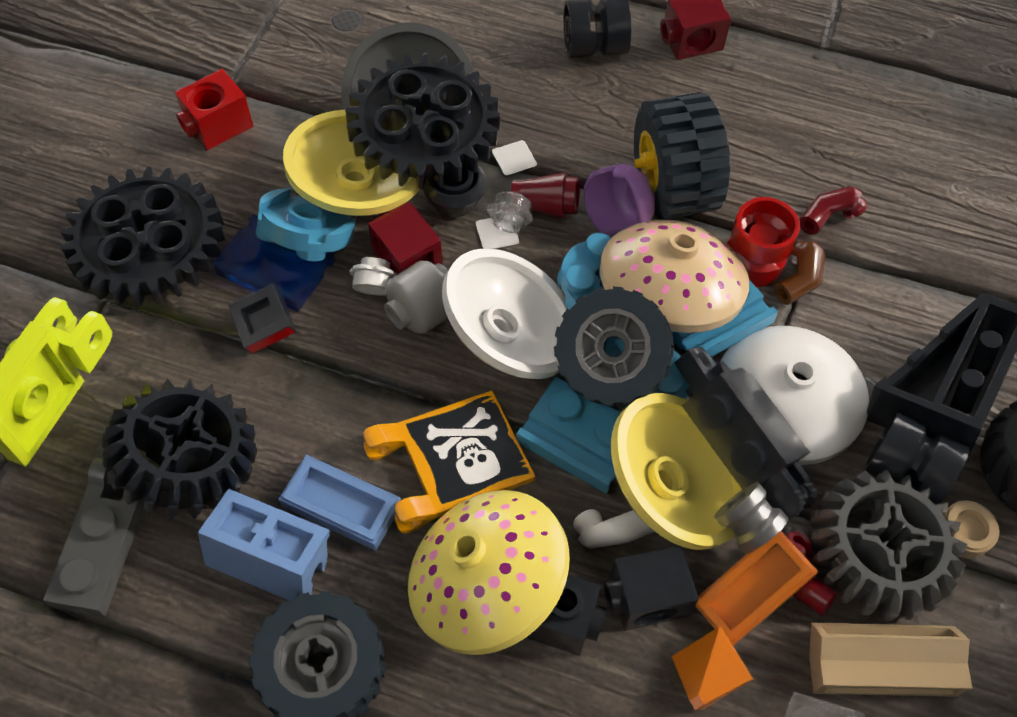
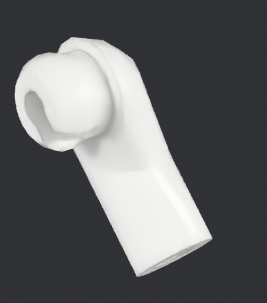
[573,509,655,549]

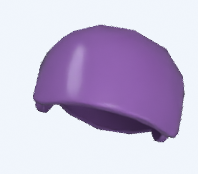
[584,164,655,236]

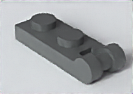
[43,456,144,617]

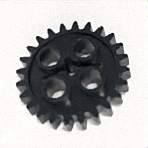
[345,53,500,189]
[60,166,225,307]

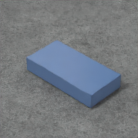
[278,455,401,551]

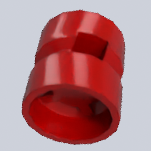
[727,197,800,287]

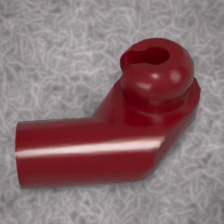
[799,186,867,235]

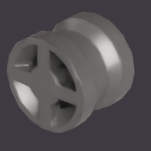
[714,482,788,554]

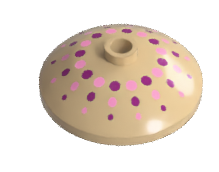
[600,220,749,333]

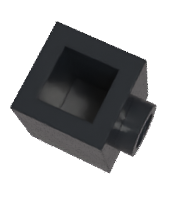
[526,575,607,656]

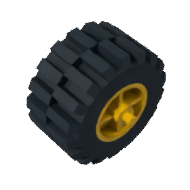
[634,92,730,220]

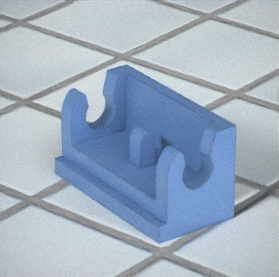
[198,489,330,601]

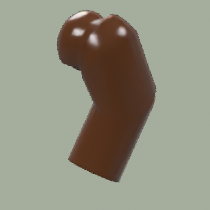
[774,241,826,305]

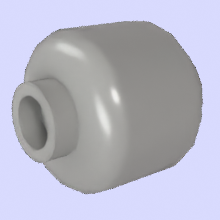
[384,261,448,334]

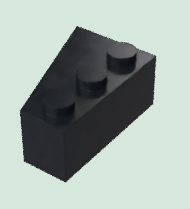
[866,293,1017,462]

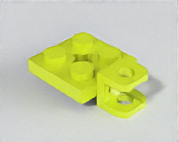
[0,297,112,467]

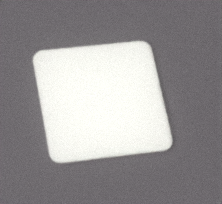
[492,140,537,175]
[476,215,519,249]

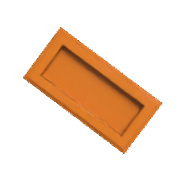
[695,531,818,646]

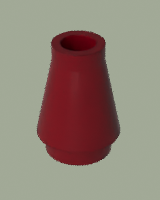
[511,172,580,219]

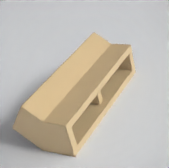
[809,623,973,697]

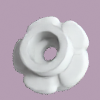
[350,257,398,296]

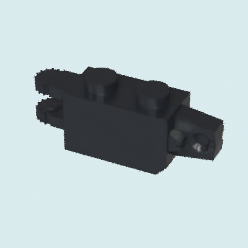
[674,347,818,519]

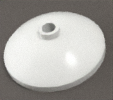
[442,249,567,379]
[721,326,869,465]

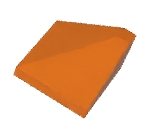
[671,626,753,710]

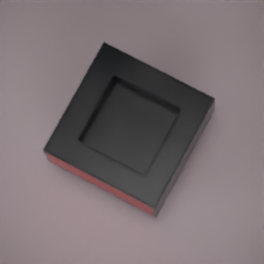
[228,284,297,354]

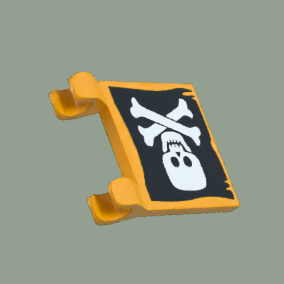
[363,390,536,534]

